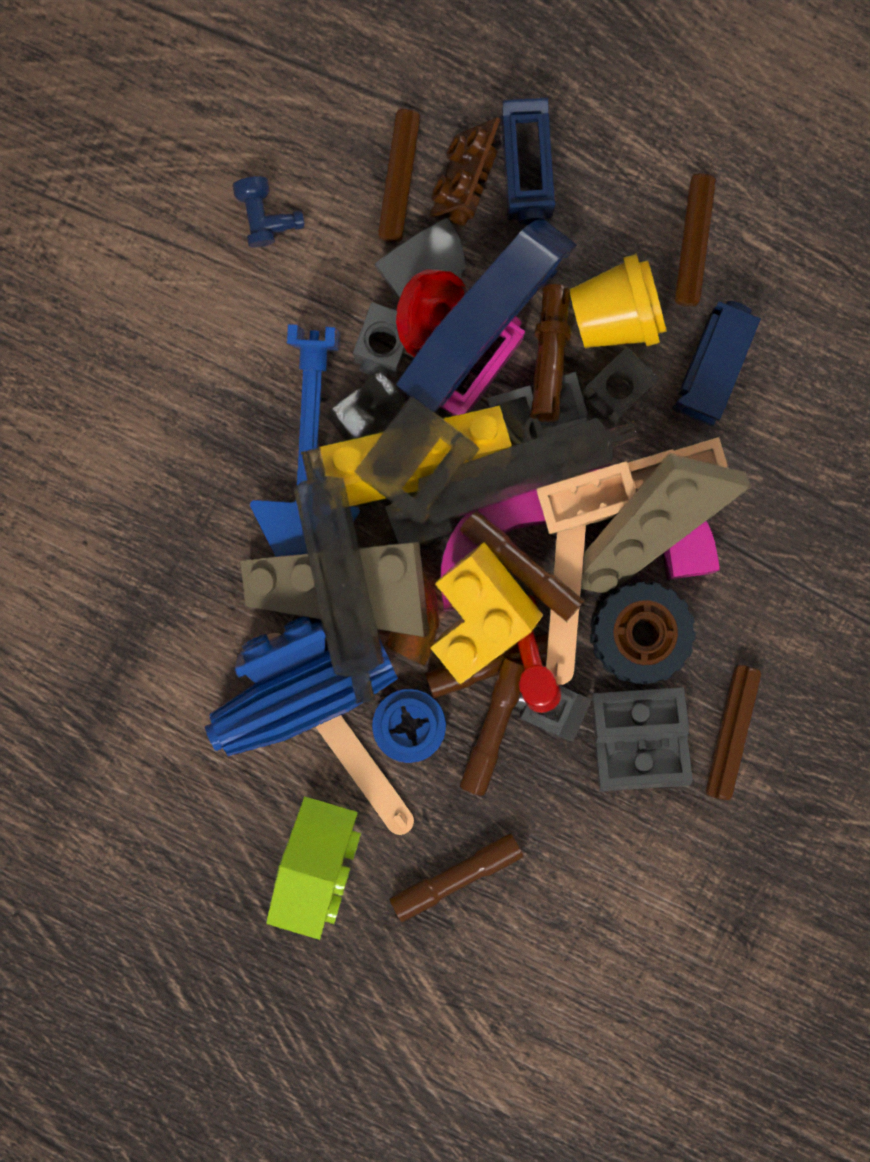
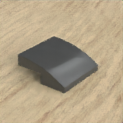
[592,687,693,792]

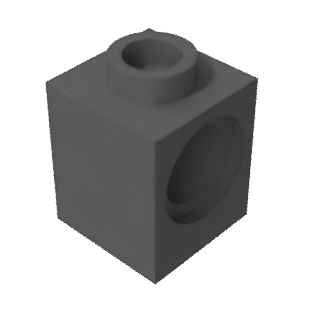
[353,302,406,379]

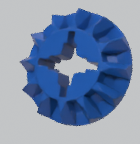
[372,689,446,763]

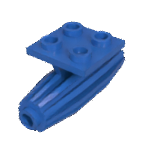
[205,616,398,756]

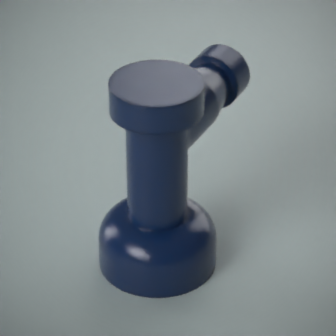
[232,176,304,248]

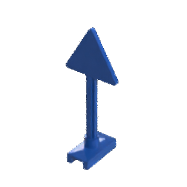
[250,324,360,557]

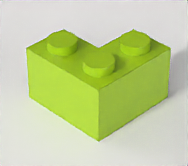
[266,796,361,940]

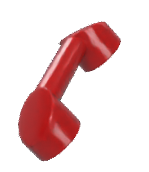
[518,594,561,713]

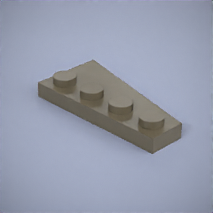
[581,453,751,594]
[240,542,429,637]

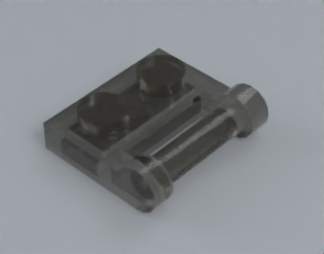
[354,396,479,525]

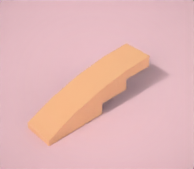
[536,437,728,534]

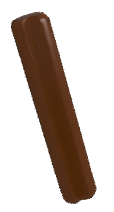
[378,109,420,242]
[675,173,716,307]
[705,665,761,800]

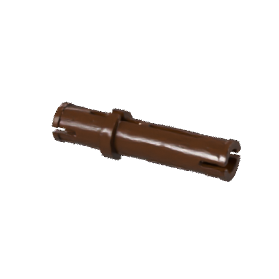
[530,284,571,422]

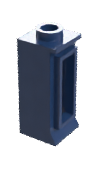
[501,98,555,225]
[671,301,761,427]

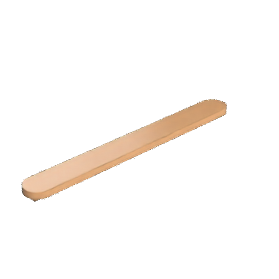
[546,439,592,685]
[267,633,414,835]

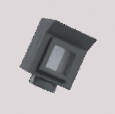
[516,685,592,742]

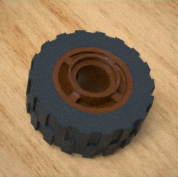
[589,582,696,684]

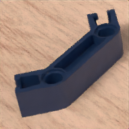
[396,219,577,414]

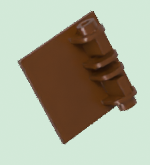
[430,117,500,226]

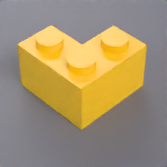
[430,542,543,684]

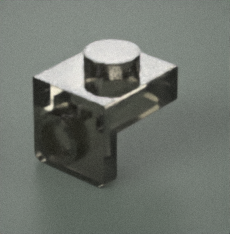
[326,370,407,441]

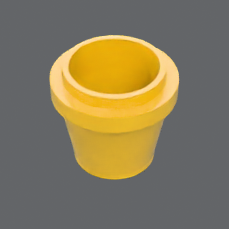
[569,254,667,348]

